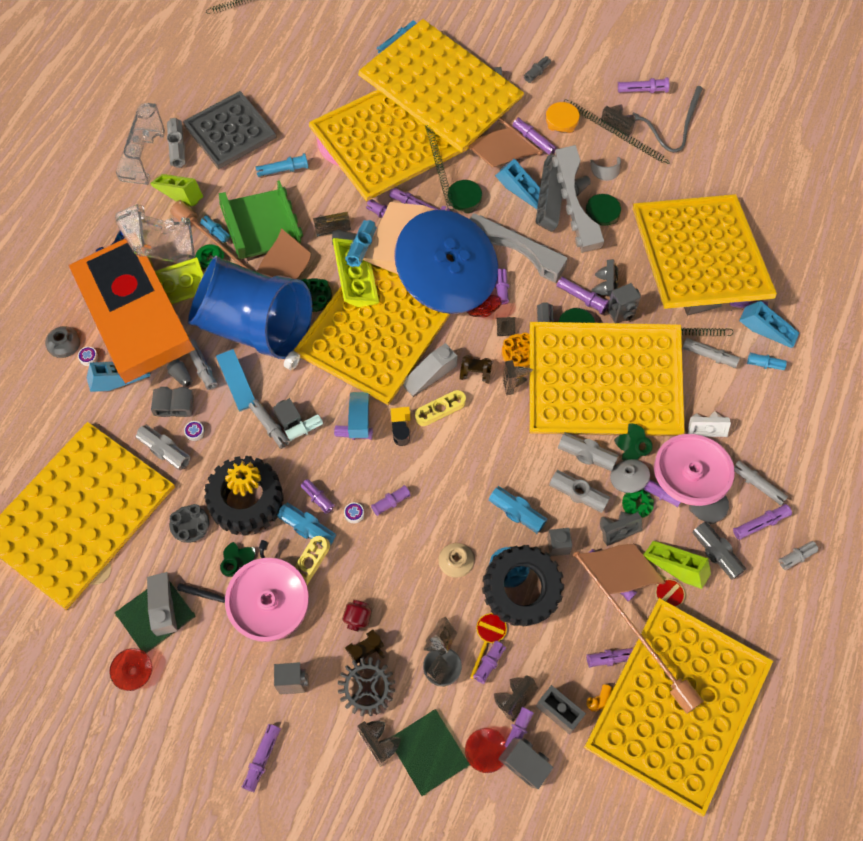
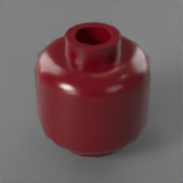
[342,599,372,632]

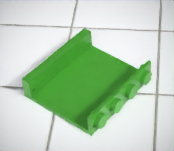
[218,180,303,259]

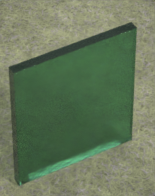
[114,581,196,655]
[388,709,470,796]

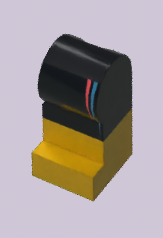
[390,407,411,446]

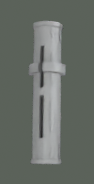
[682,338,740,369]
[189,339,218,390]
[249,399,290,449]
[734,460,788,506]

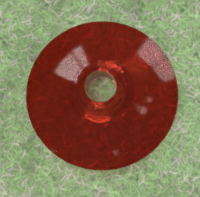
[467,295,502,317]
[109,648,153,691]

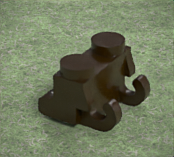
[459,355,492,384]
[345,630,386,671]

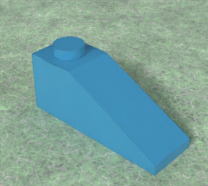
[495,159,540,209]
[739,301,799,348]
[86,362,150,392]

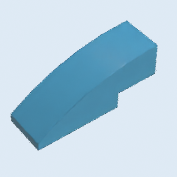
[216,349,255,412]
[348,392,369,438]

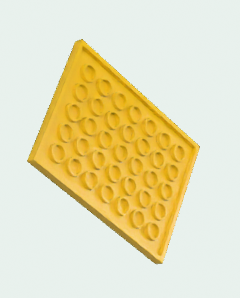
[358,19,524,153]
[309,90,470,202]
[632,194,777,309]
[293,264,451,405]
[529,322,684,436]
[0,422,175,611]
[583,598,773,817]

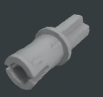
[778,541,818,570]

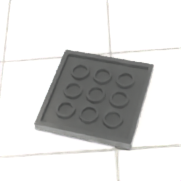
[183,91,276,170]

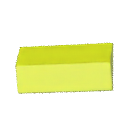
[333,238,379,307]
[155,257,203,304]

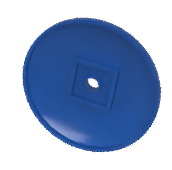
[394,210,498,314]

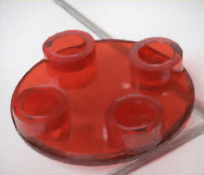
[465,728,506,773]

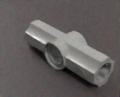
[167,118,186,168]
[135,424,191,470]
[558,432,619,472]
[549,470,610,513]

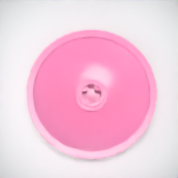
[654,434,735,506]
[225,558,309,642]

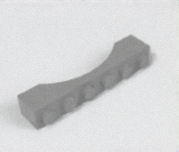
[552,145,604,253]
[470,213,568,283]

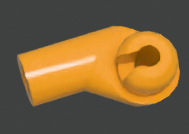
[586,684,613,711]

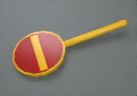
[470,613,507,679]

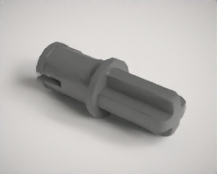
[524,56,551,83]

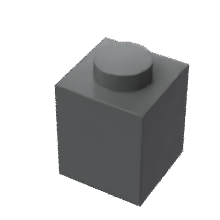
[273,398,302,431]
[547,528,572,556]

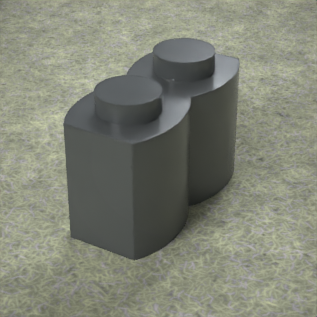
[151,387,194,417]

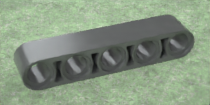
[535,154,563,232]

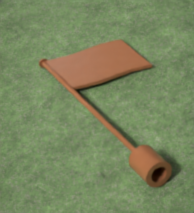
[468,117,543,167]
[170,200,311,279]
[573,544,704,714]

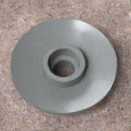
[610,460,650,493]

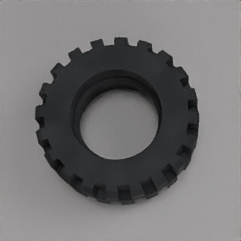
[204,456,284,536]
[482,545,564,627]

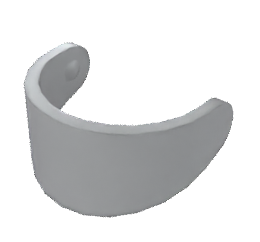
[590,157,621,181]

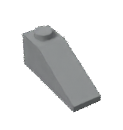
[403,343,457,397]
[147,572,177,636]

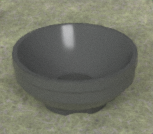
[45,326,80,358]
[423,647,462,687]

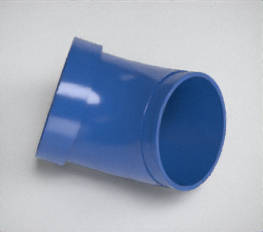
[188,256,312,359]

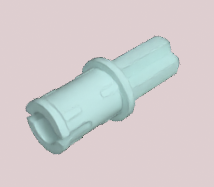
[285,415,323,442]

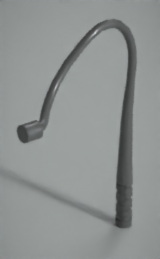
[630,86,703,152]

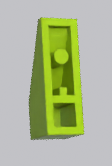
[150,174,204,206]
[644,541,711,589]

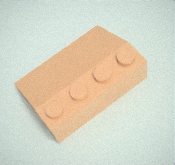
[363,202,434,274]

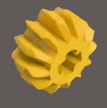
[225,461,261,496]

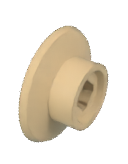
[439,543,475,578]

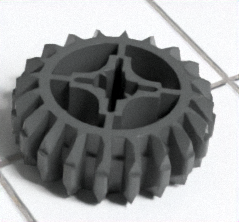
[338,657,395,716]

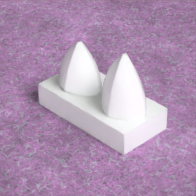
[688,411,731,437]

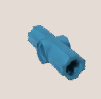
[345,220,377,267]
[488,486,547,534]
[277,502,336,547]

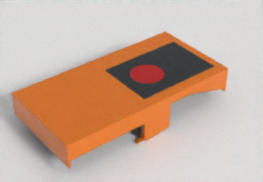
[69,234,195,384]

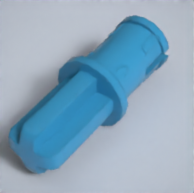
[200,216,230,243]
[747,352,787,370]

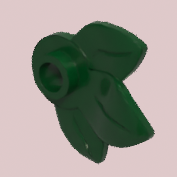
[614,423,653,461]
[220,542,255,577]

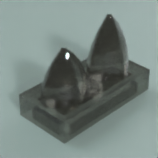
[601,104,636,137]
[313,212,351,237]
[502,360,533,395]
[424,616,457,656]
[494,675,538,722]
[357,721,401,767]

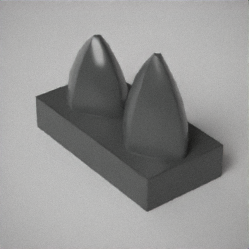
[591,259,618,297]
[600,511,642,546]

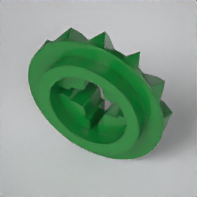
[195,244,224,270]
[622,489,654,518]

